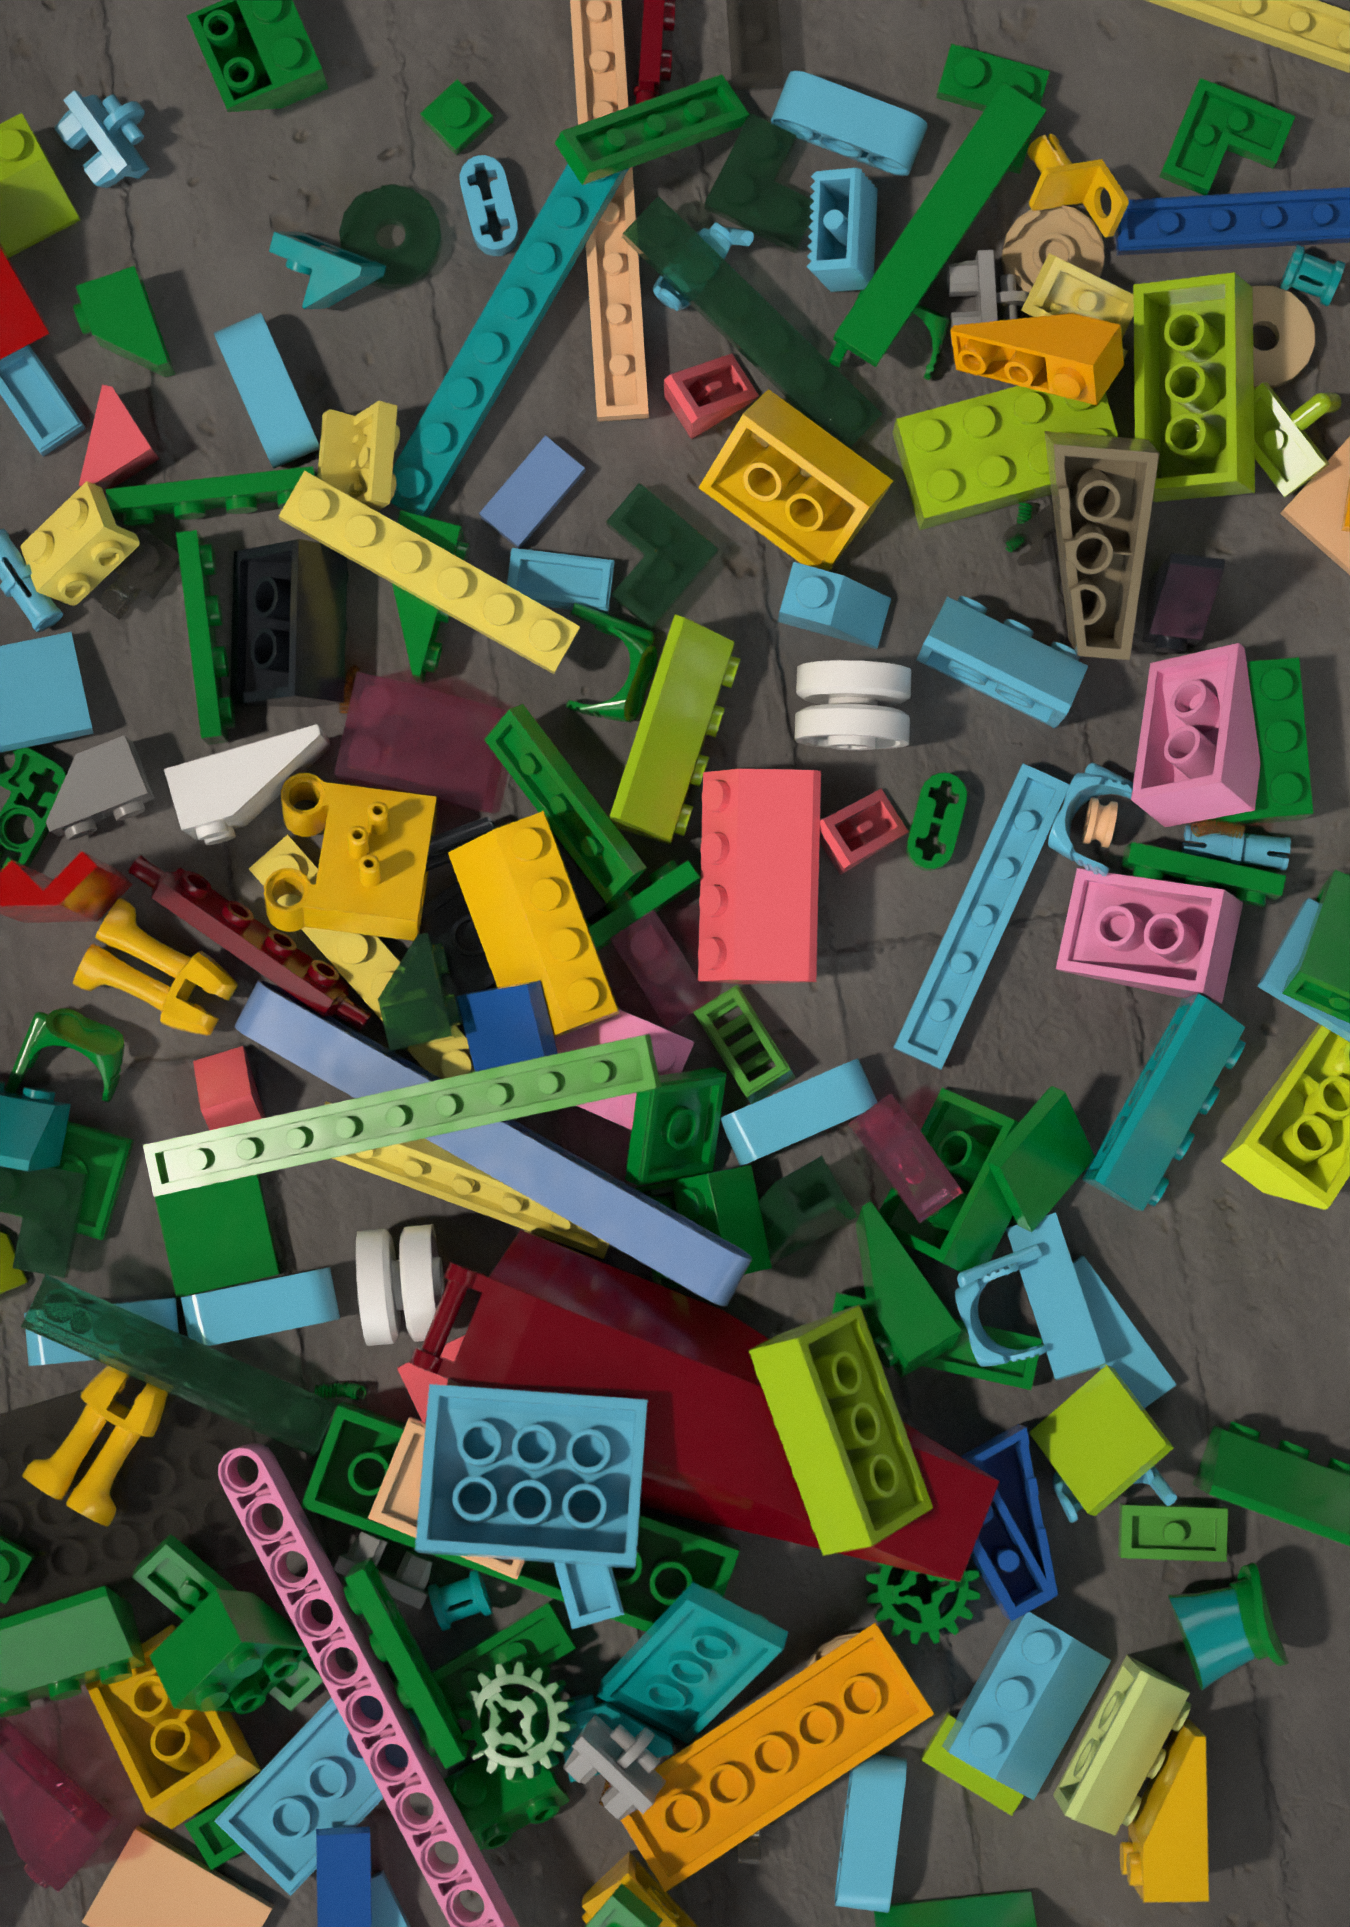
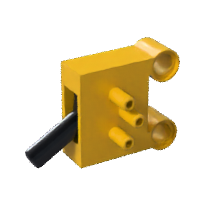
[264,773,497,941]

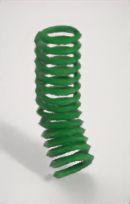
[1004,502,1033,552]
[314,1382,366,1400]

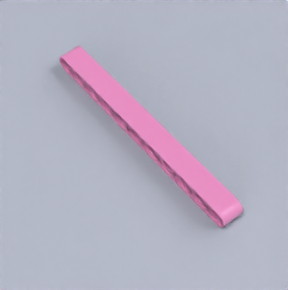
[218,1443,520,1927]

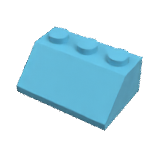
[916,596,1088,728]
[942,1612,1111,1800]

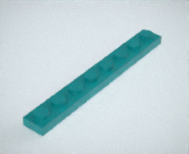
[390,164,629,517]

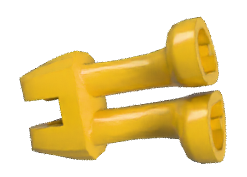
[73,898,238,1036]
[22,1358,168,1526]

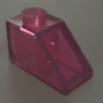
[610,910,710,1029]
[848,1094,963,1223]

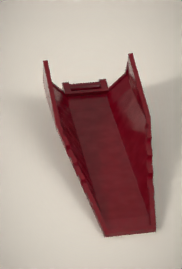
[410,1230,1000,1582]

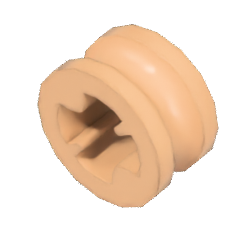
[1082,797,1118,848]

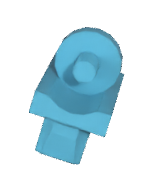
[54,90,150,188]

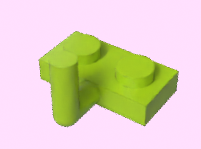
[1254,382,1342,497]

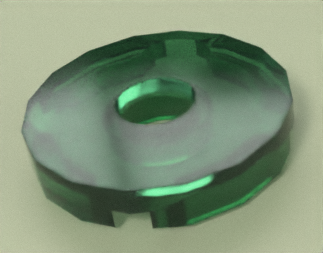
[339,184,443,290]

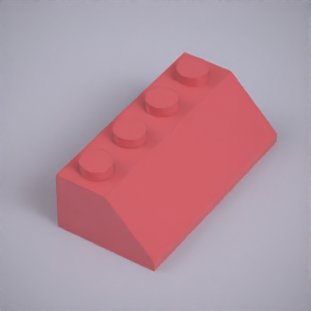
[698,769,821,985]

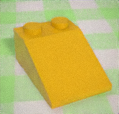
[85,1624,261,1829]
[1120,1719,1209,1902]

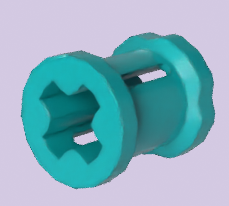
[1279,244,1346,307]
[428,1570,493,1631]

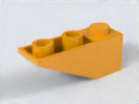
[950,313,1124,405]

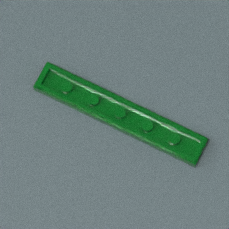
[833,82,1047,368]

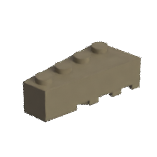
[1044,431,1159,660]

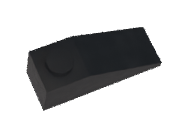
[1142,553,1225,654]

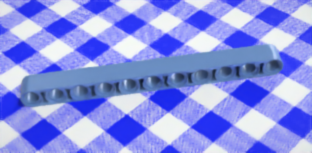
[234,980,752,1306]

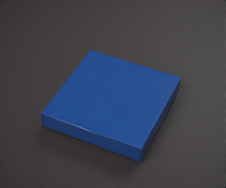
[456,980,558,1072]

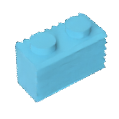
[806,168,878,292]

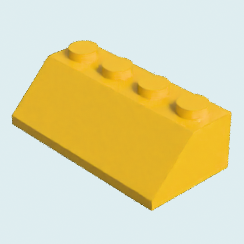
[448,811,620,1038]

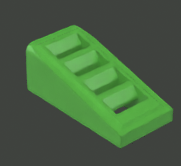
[694,984,795,1104]

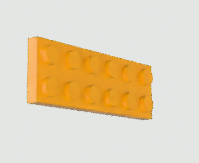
[621,1622,935,1892]

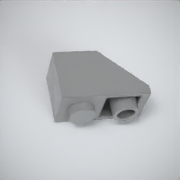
[46,735,155,840]

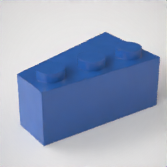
[960,1424,1058,1622]

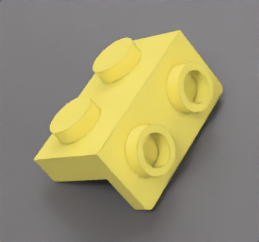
[1021,253,1134,359]
[317,401,400,511]
[20,481,140,606]

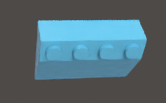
[415,1384,647,1568]

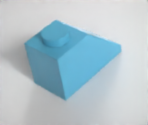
[778,562,891,649]

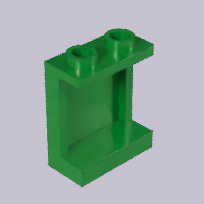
[1282,869,1350,1023]

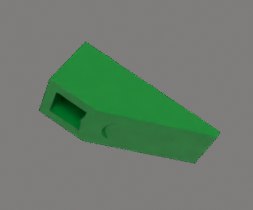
[392,510,470,684]

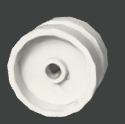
[795,660,912,750]
[356,1224,445,1346]

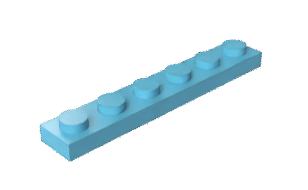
[893,763,1070,1070]

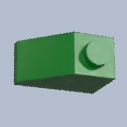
[73,266,176,378]

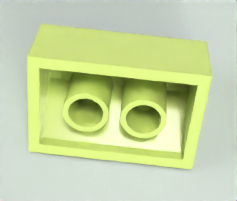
[1053,1655,1191,1836]

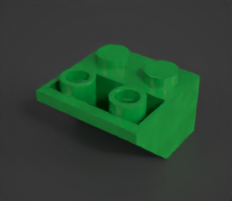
[186,0,329,112]
[635,1165,772,1288]
[149,1589,309,1714]

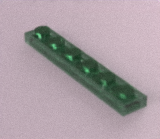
[622,196,882,448]
[21,1274,336,1456]

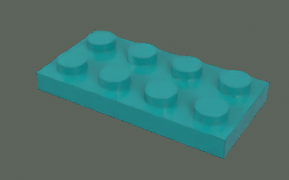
[596,1582,788,1743]

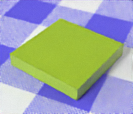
[1029,1365,1174,1516]

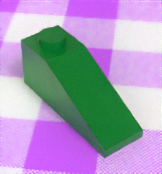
[856,1201,961,1378]

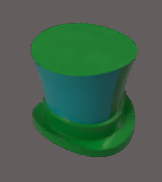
[1168,1562,1289,1690]

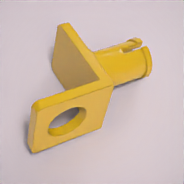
[1027,134,1129,237]

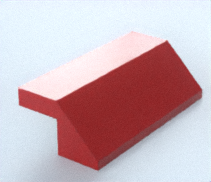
[0,851,133,923]

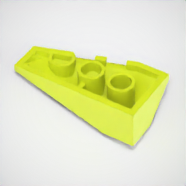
[1221,1024,1350,1210]

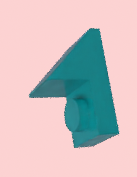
[269,232,386,309]

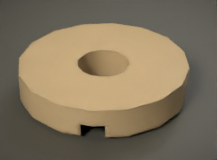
[1252,286,1315,389]

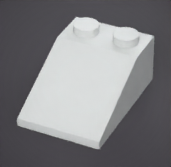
[164,724,331,845]

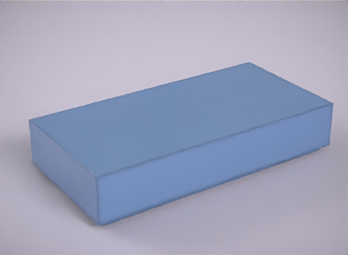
[479,435,585,549]

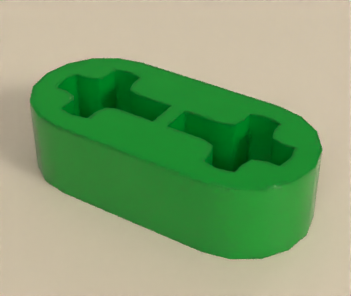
[906,773,967,871]

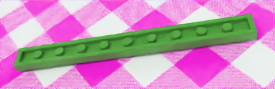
[143,1034,661,1196]

